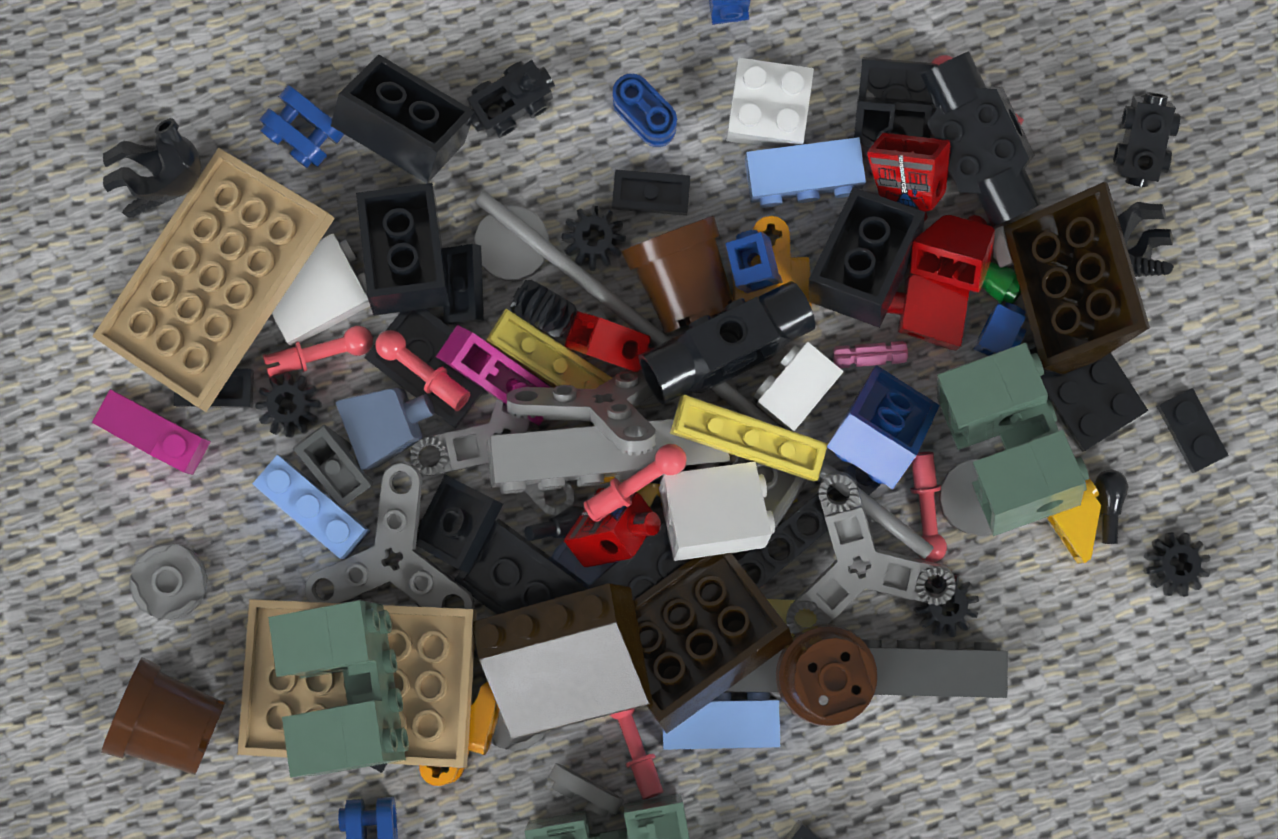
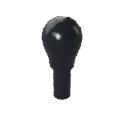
[1094,469,1129,544]
[524,506,585,541]

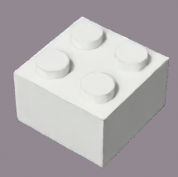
[726,58,814,148]
[754,342,844,432]

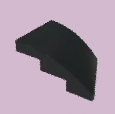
[854,57,938,148]

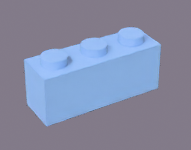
[745,137,866,208]
[252,454,371,559]
[662,692,780,750]

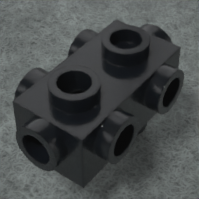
[467,60,555,138]
[1113,92,1180,187]

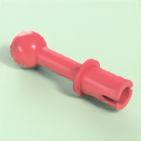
[263,326,373,378]
[375,330,471,411]
[583,444,687,522]
[910,451,947,563]
[610,709,664,800]

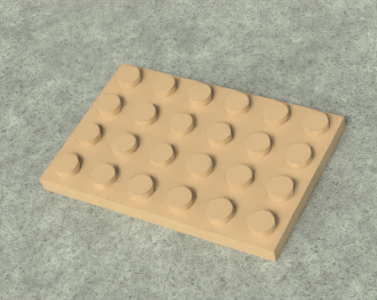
[92,148,335,412]
[237,599,477,768]

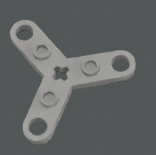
[507,368,656,455]
[410,376,575,516]
[305,463,475,609]
[786,471,955,635]

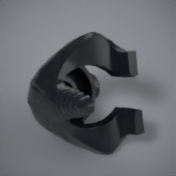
[103,118,201,218]
[1118,202,1174,277]

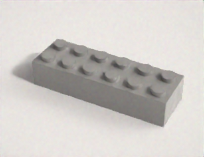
[486,419,730,494]

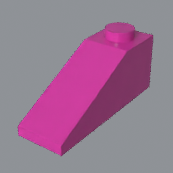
[436,325,551,426]
[92,389,211,475]

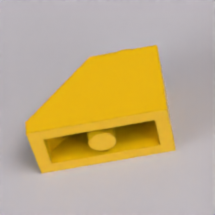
[1046,479,1101,564]

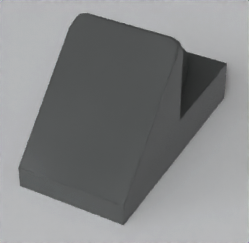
[293,425,373,508]

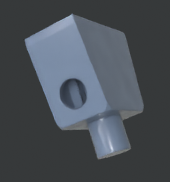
[335,388,435,470]

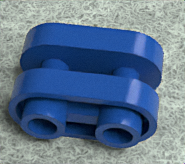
[613,74,677,147]
[259,85,345,168]
[338,796,398,839]

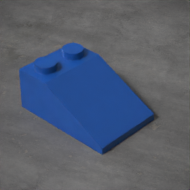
[827,365,940,489]

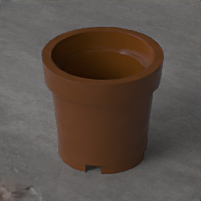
[621,216,734,333]
[776,625,877,726]
[101,657,225,775]

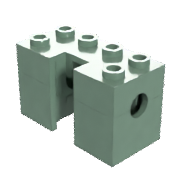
[937,343,1089,536]
[268,600,409,778]
[524,793,689,839]

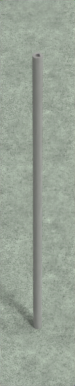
[475,191,934,559]

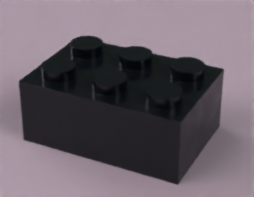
[331,54,475,184]
[356,183,449,316]
[809,187,925,328]

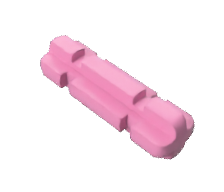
[833,341,908,368]

